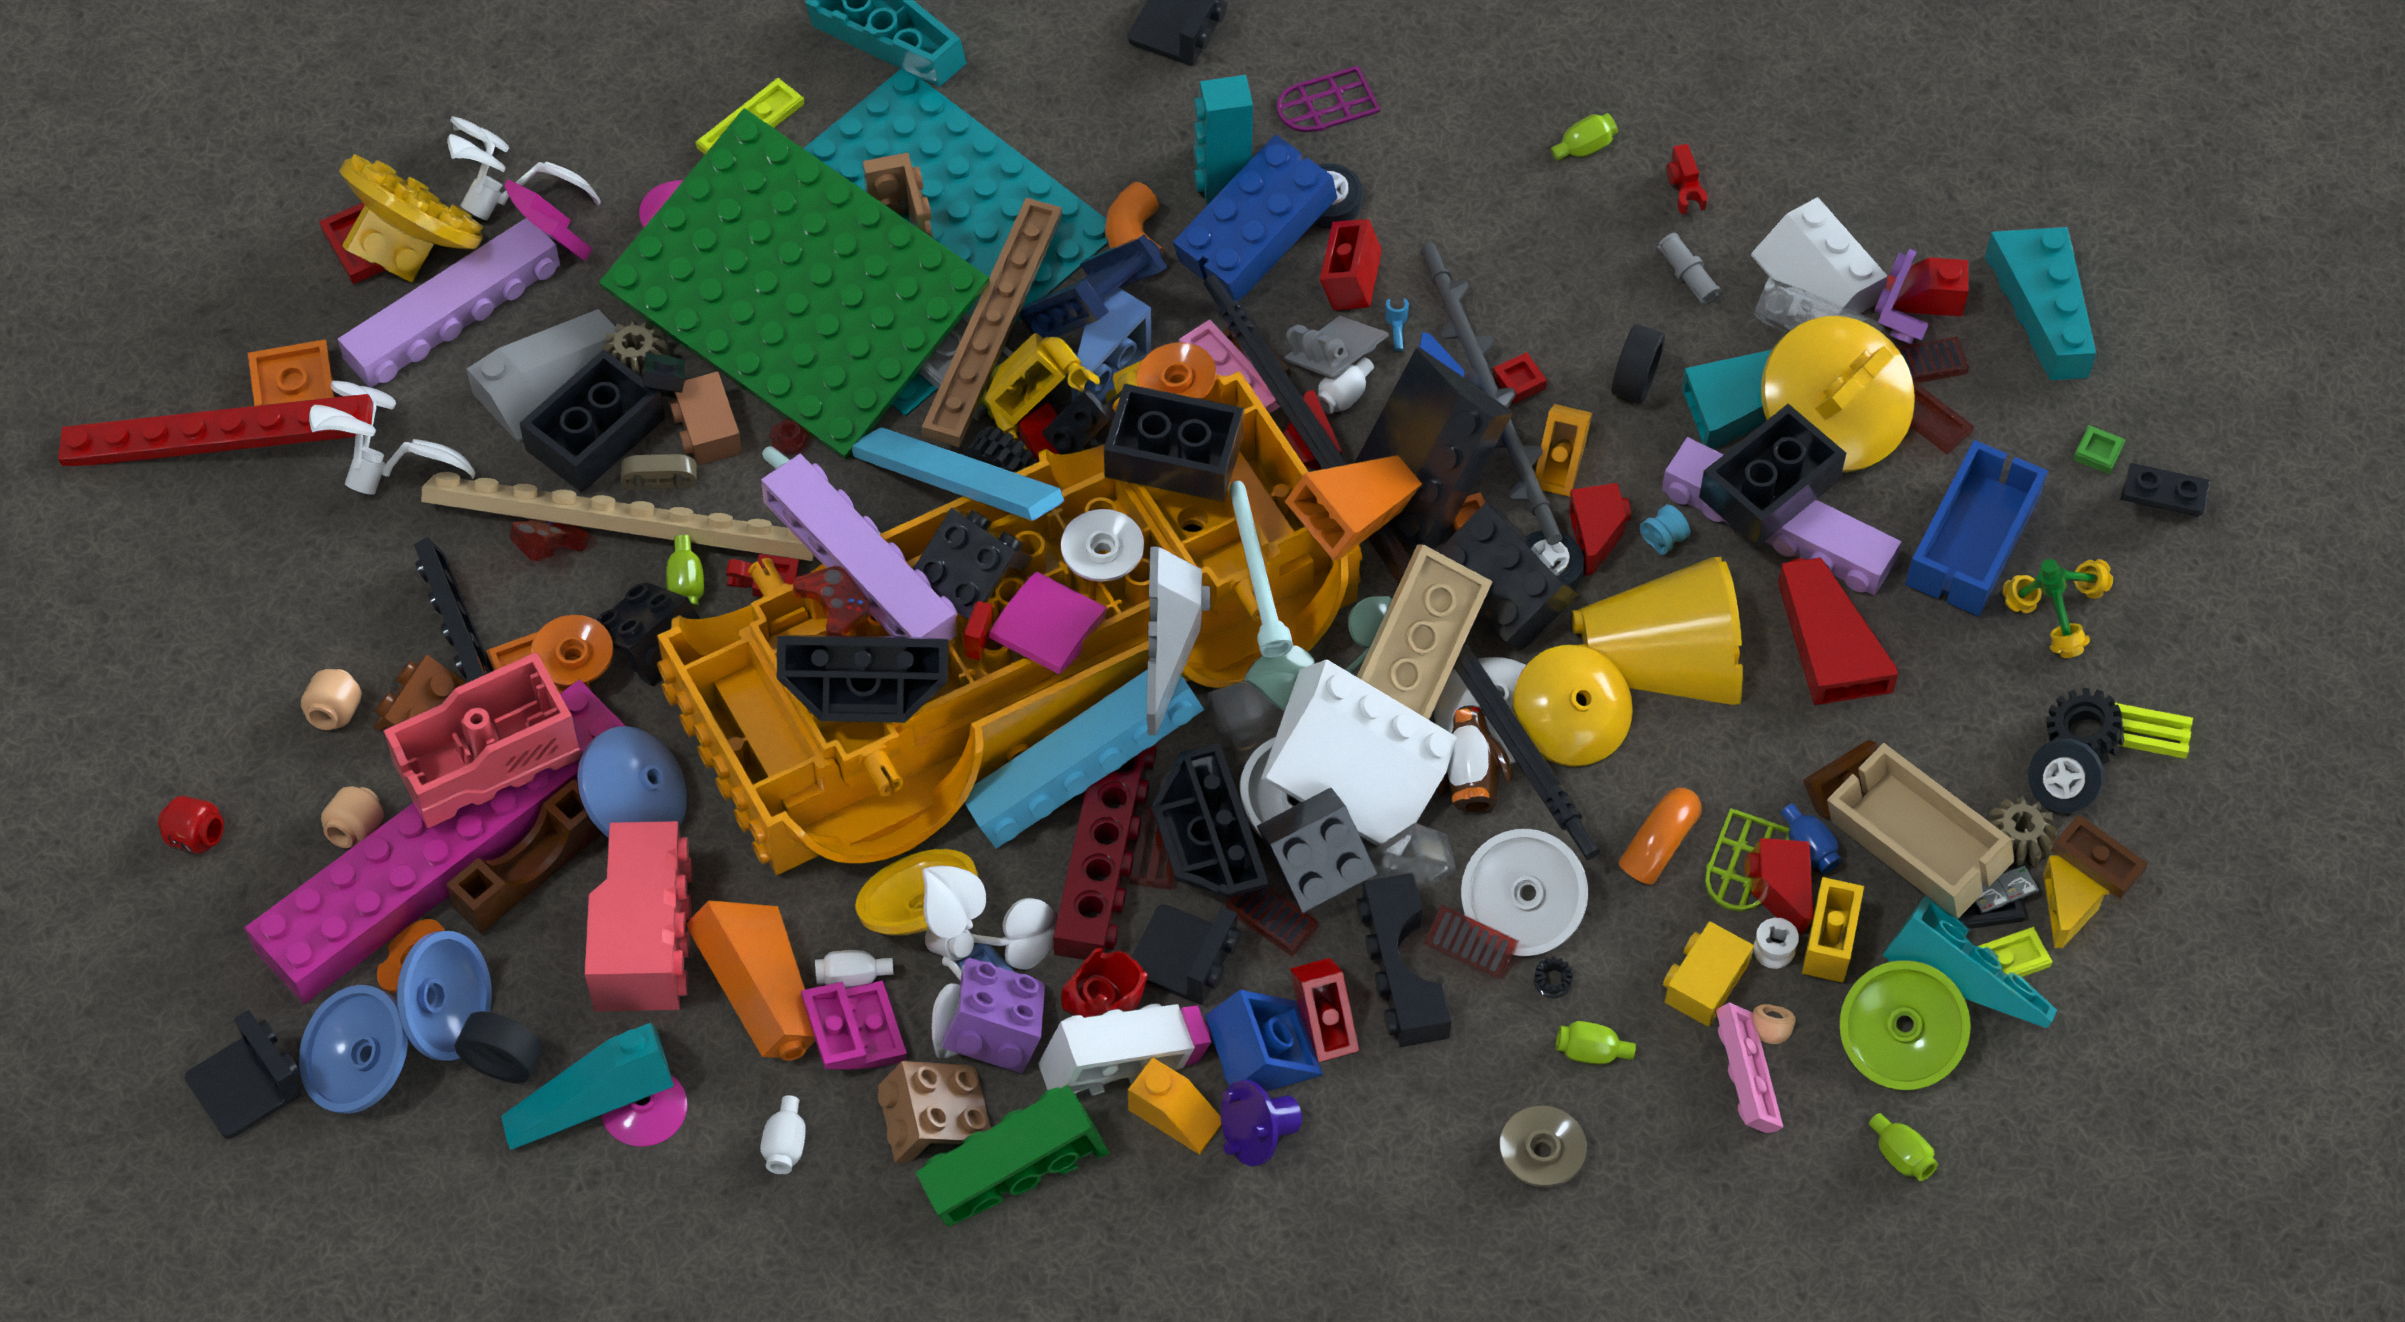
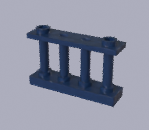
[1019,234,1167,339]

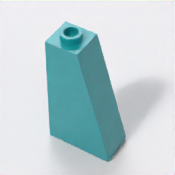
[1681,350,1772,450]

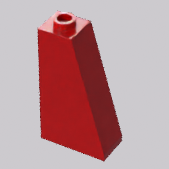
[1778,557,1898,706]

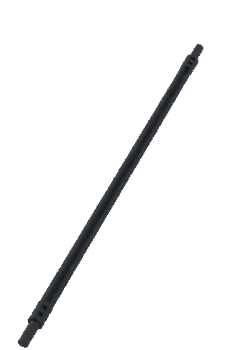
[1203,275,1600,860]

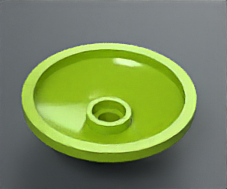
[1840,960,1971,1090]

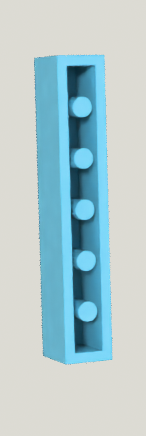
[964,669,1204,849]

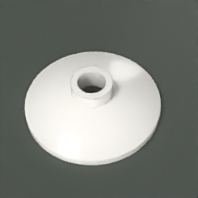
[1061,509,1144,582]

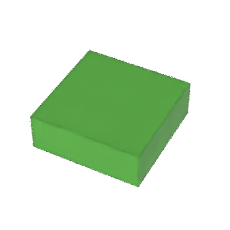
[2073,425,2125,474]

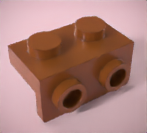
[373,654,467,731]

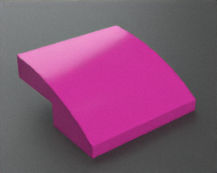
[504,179,593,261]
[989,571,1107,674]
[801,981,907,1069]

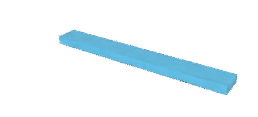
[852,427,1064,521]

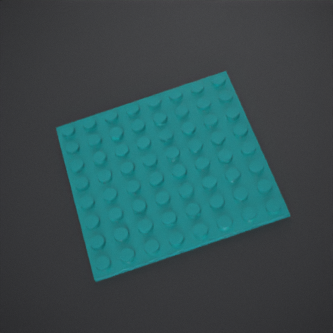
[803,68,1108,417]

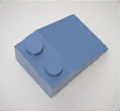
[1071,287,1151,403]

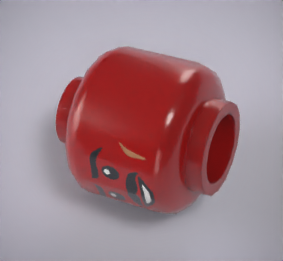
[158,796,224,854]

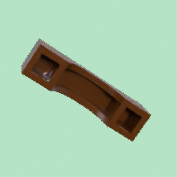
[446,779,602,934]

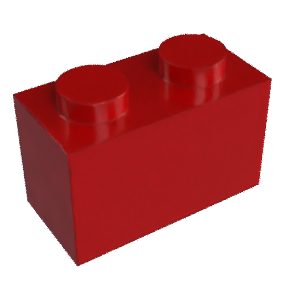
[1319,219,1382,311]

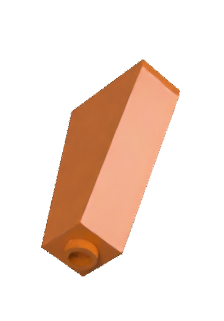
[1285,455,1422,561]
[686,900,816,1061]

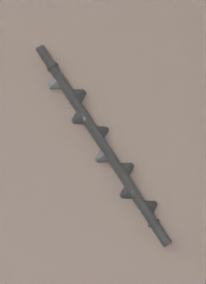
[1421,243,1562,545]

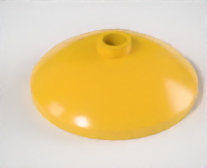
[1512,645,1633,767]
[855,849,978,936]

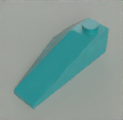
[1883,895,2057,1028]
[501,1023,674,1150]

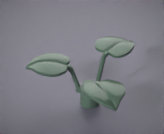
[1244,596,1392,711]

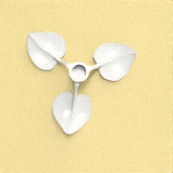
[447,116,601,221]
[309,381,475,495]
[922,866,1058,1058]

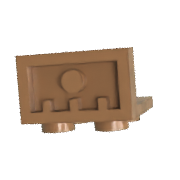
[863,153,933,238]

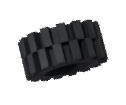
[962,426,1038,473]
[2046,688,2125,764]

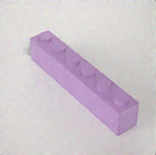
[338,218,560,388]
[1662,437,1902,596]
[761,453,957,641]

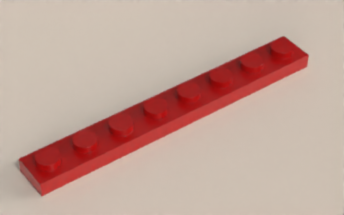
[58,394,373,466]

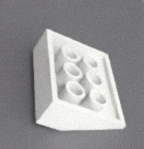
[1261,659,1457,854]

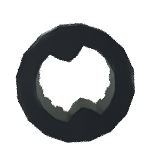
[1534,957,1573,999]

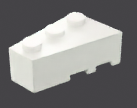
[1038,1004,1195,1096]

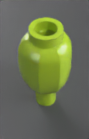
[1550,113,1618,162]
[666,535,704,609]
[1555,1021,1636,1065]
[1869,1113,1938,1181]

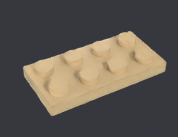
[1356,544,1492,720]

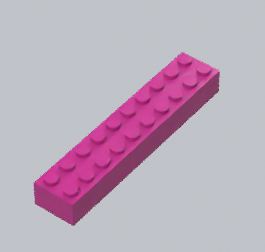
[244,679,625,1005]

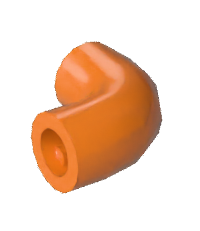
[1104,181,1164,256]
[1619,788,1702,885]

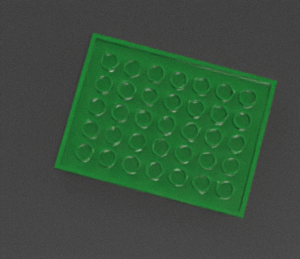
[599,108,990,460]

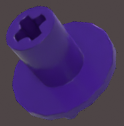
[1221,1079,1302,1166]

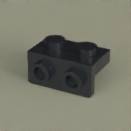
[1042,389,1122,454]
[2120,463,2210,517]

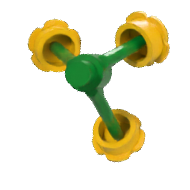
[2002,559,2113,658]

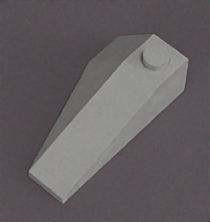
[466,309,616,443]
[1147,547,1210,735]

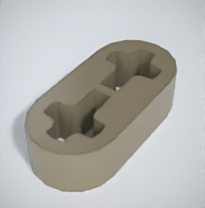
[621,454,697,490]

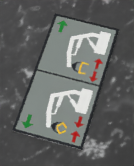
[1975,864,2041,914]

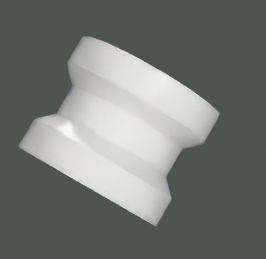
[1753,918,1799,969]

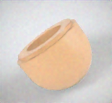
[1753,1004,1796,1044]

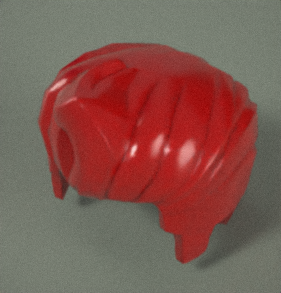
[1061,948,1148,1018]

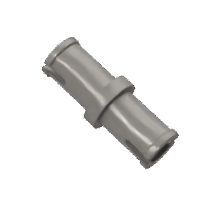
[1657,233,1722,306]

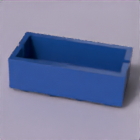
[1173,134,1338,301]
[1905,440,2048,617]

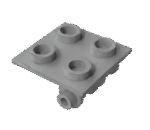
[1283,316,1389,378]

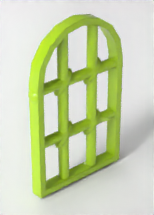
[1705,808,1789,912]

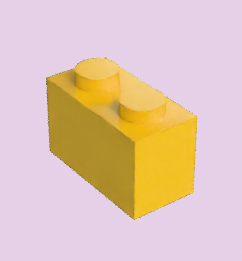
[1801,877,1864,983]
[1663,921,1754,1027]

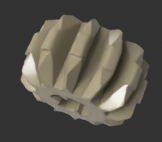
[601,318,669,376]
[1987,796,2057,867]

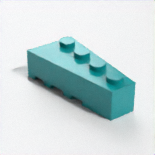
[1985,227,2096,381]

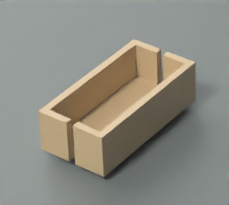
[1827,743,2014,919]

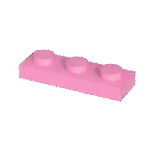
[1179,320,1280,414]
[1716,1003,1784,1133]

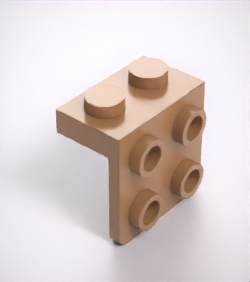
[878,1061,991,1163]

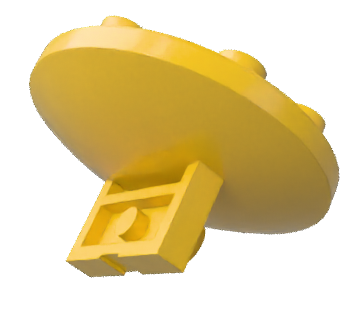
[339,154,484,282]
[1761,316,1915,473]

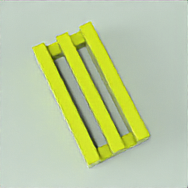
[2115,703,2193,759]

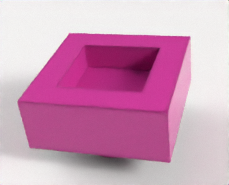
[1181,1006,1211,1066]

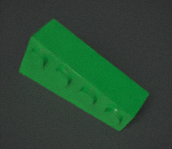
[915,1084,1110,1227]

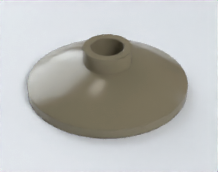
[1499,1106,1587,1187]

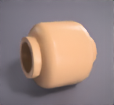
[301,669,362,730]
[321,786,384,848]

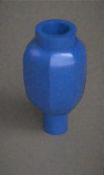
[1780,803,1842,874]

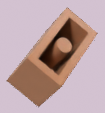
[669,371,742,466]

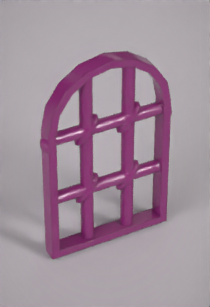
[1277,66,1381,132]

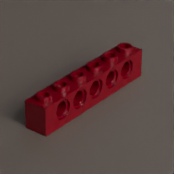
[1053,745,1157,960]

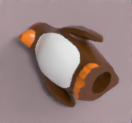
[1436,705,1513,812]

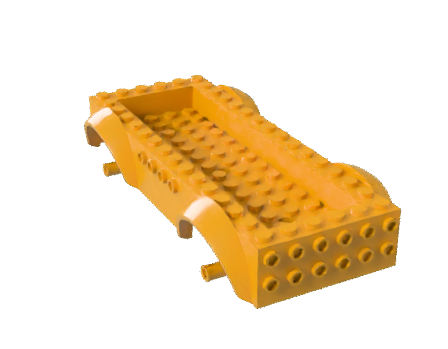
[657,371,1362,876]

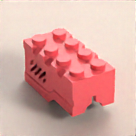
[383,652,581,829]
[585,821,693,1012]

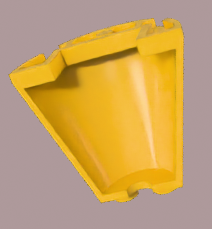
[1571,557,1743,705]

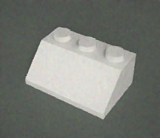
[1751,197,1888,321]

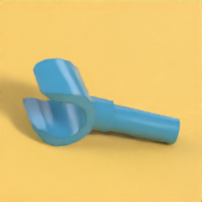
[1385,298,1409,351]

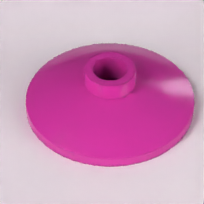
[601,1075,687,1147]

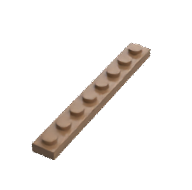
[922,198,1062,447]

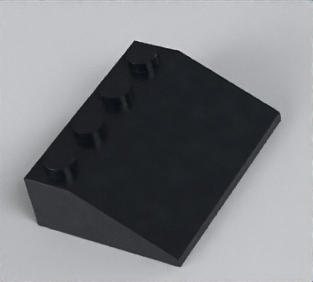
[1354,347,1514,549]

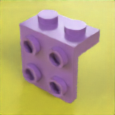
[1874,248,1929,344]
[942,958,1045,1074]

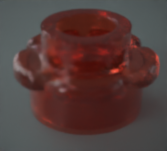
[770,419,809,454]

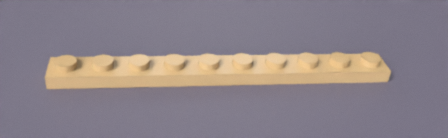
[421,472,815,561]

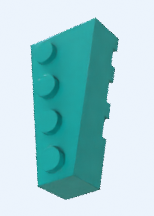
[805,0,967,87]
[1193,75,1253,205]

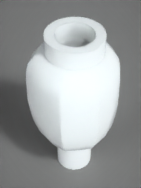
[1317,357,1374,414]
[815,950,894,989]
[760,1095,805,1174]

